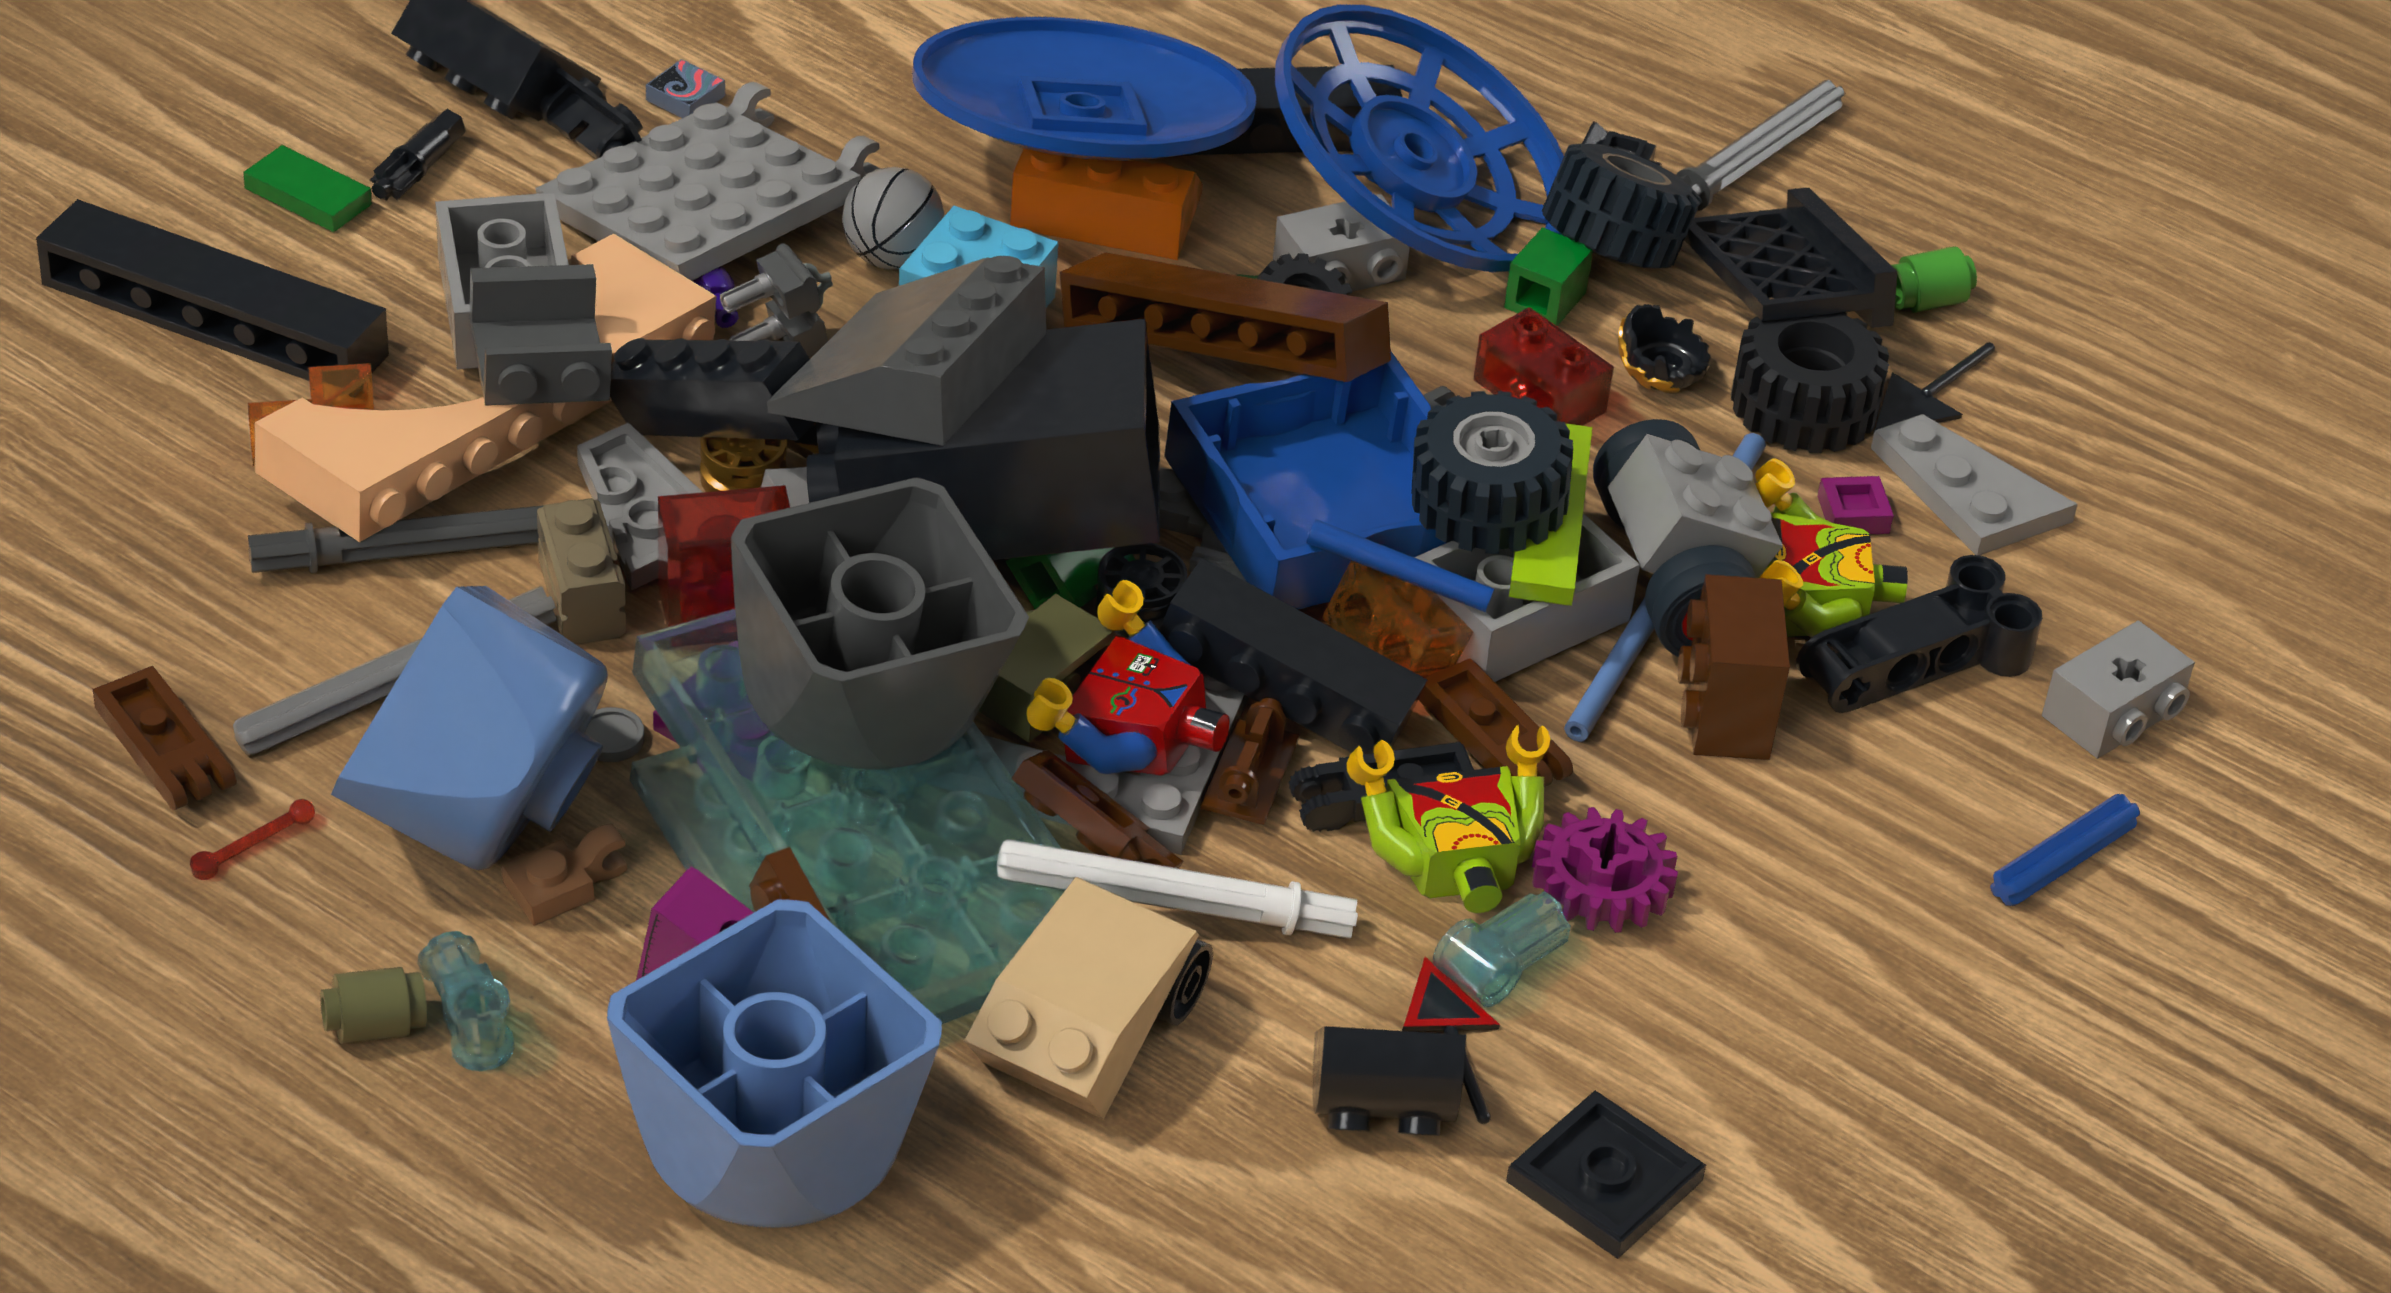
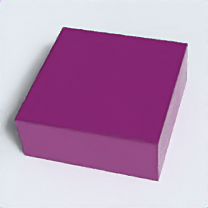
[1817,476,1894,535]

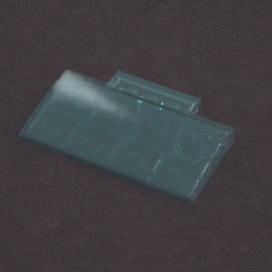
[630,609,1065,1024]

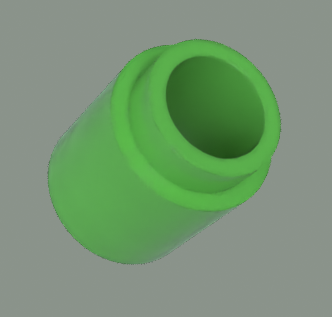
[1891,246,1977,313]

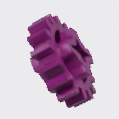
[1532,807,1678,933]

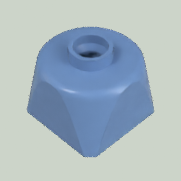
[331,586,608,871]
[607,899,942,1228]

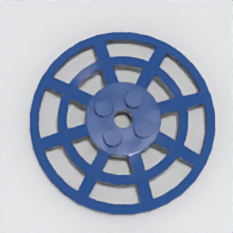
[1275,5,1564,272]

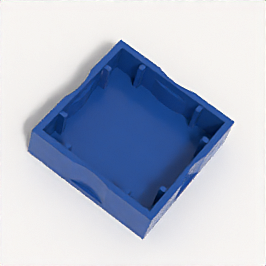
[1164,352,1446,610]

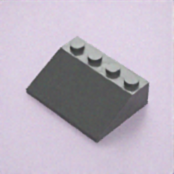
[767,256,1046,446]

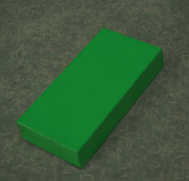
[243,145,372,232]

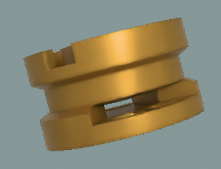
[700,437,787,506]

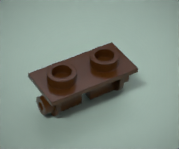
[1201,698,1300,825]

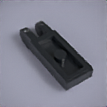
[1288,742,1474,832]

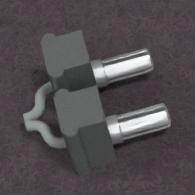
[720,243,833,357]

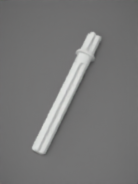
[997,840,1358,939]

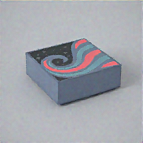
[646,59,725,118]

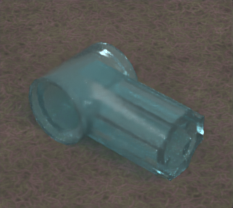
[1433,891,1571,1007]

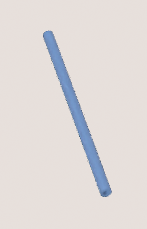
[1564,433,1766,742]

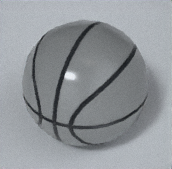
[842,167,945,270]

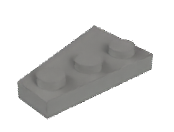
[1871,414,2078,555]
[577,422,736,590]

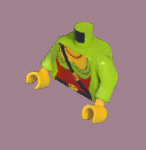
[1755,458,1908,638]
[1347,725,1550,913]

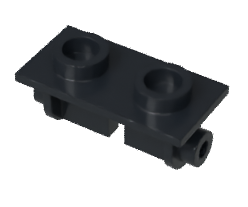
[540,67,643,159]

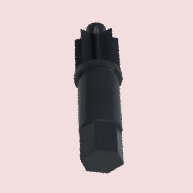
[370,108,466,200]

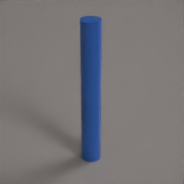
[1306,519,1495,612]

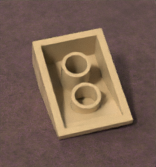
[964,877,1199,1119]

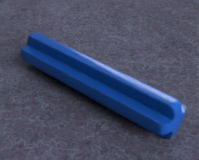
[1990,794,2140,906]

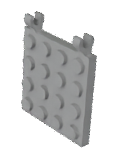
[536,82,881,281]

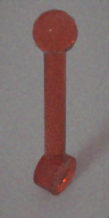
[190,799,315,880]

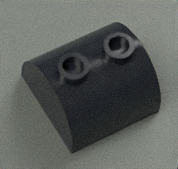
[1313,1026,1466,1136]

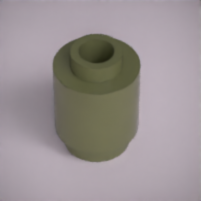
[320,967,427,1044]

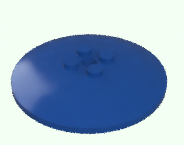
[912,17,1256,161]

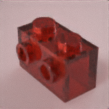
[1473,307,1614,426]

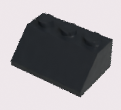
[391,0,602,121]

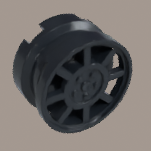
[1096,543,1187,638]

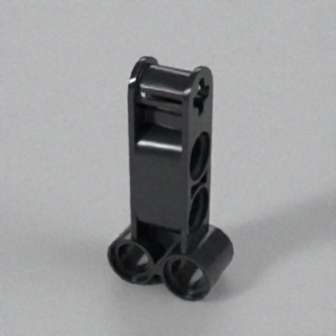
[1796,555,2043,713]

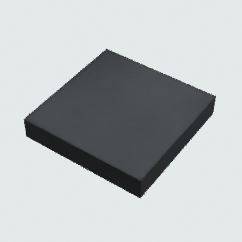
[1506,1090,1706,1259]

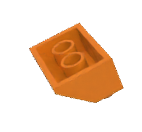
[1010,148,1203,260]

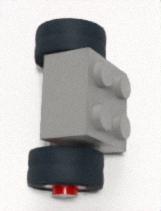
[1593,419,1783,657]

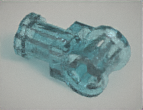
[417,931,515,1071]

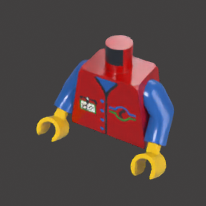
[1027,580,1229,776]

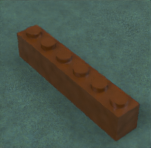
[1060,252,1391,382]

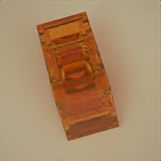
[1322,560,1473,678]

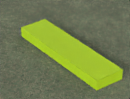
[1509,423,1593,606]

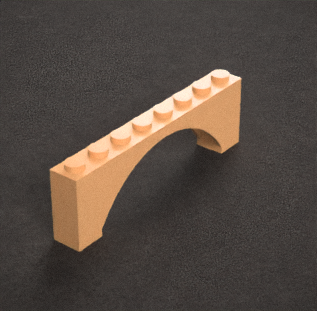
[255,233,716,542]

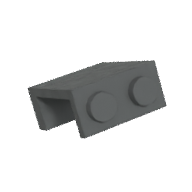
[469,264,612,405]

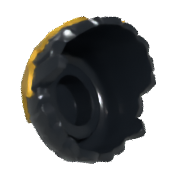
[1618,304,1711,393]

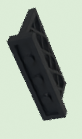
[1684,187,1897,328]

